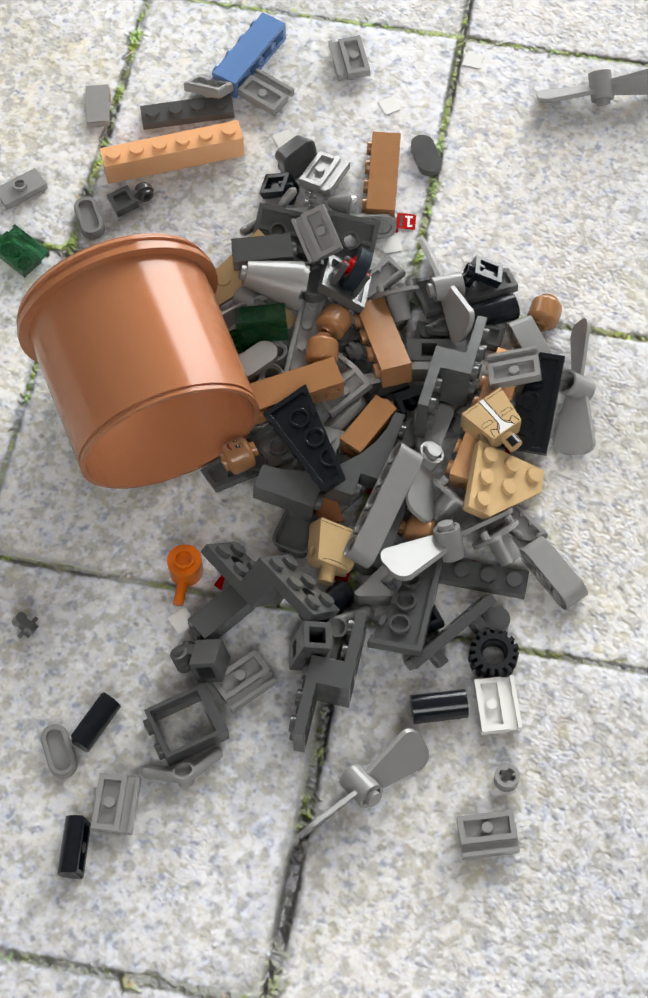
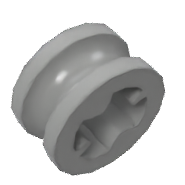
[494,764,520,792]

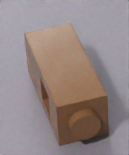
[340,395,397,458]

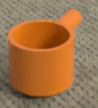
[167,544,204,606]

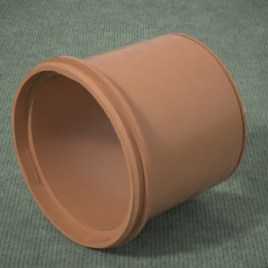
[16,233,259,489]

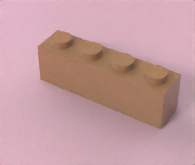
[361,131,401,219]
[352,297,412,388]
[250,357,344,424]

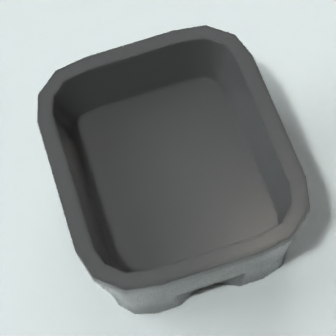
[275,135,317,180]
[272,510,319,559]

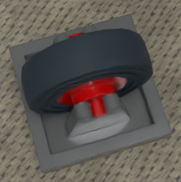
[317,247,373,314]

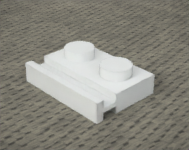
[473,675,522,735]

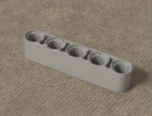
[343,442,423,569]

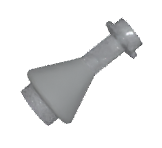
[304,189,358,215]

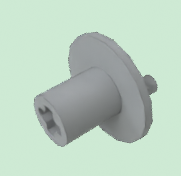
[371,279,420,324]
[433,475,466,523]
[472,514,522,567]

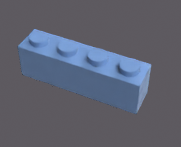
[212,12,286,99]

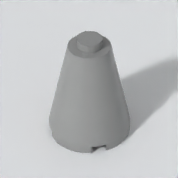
[239,261,310,311]

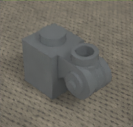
[170,638,230,683]

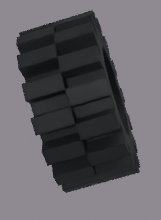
[468,628,519,678]

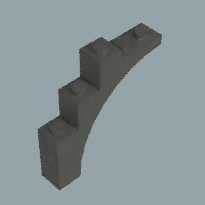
[253,412,407,518]

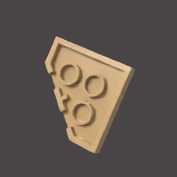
[463,440,544,520]

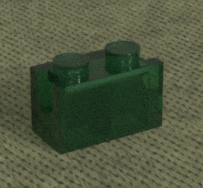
[235,303,289,345]

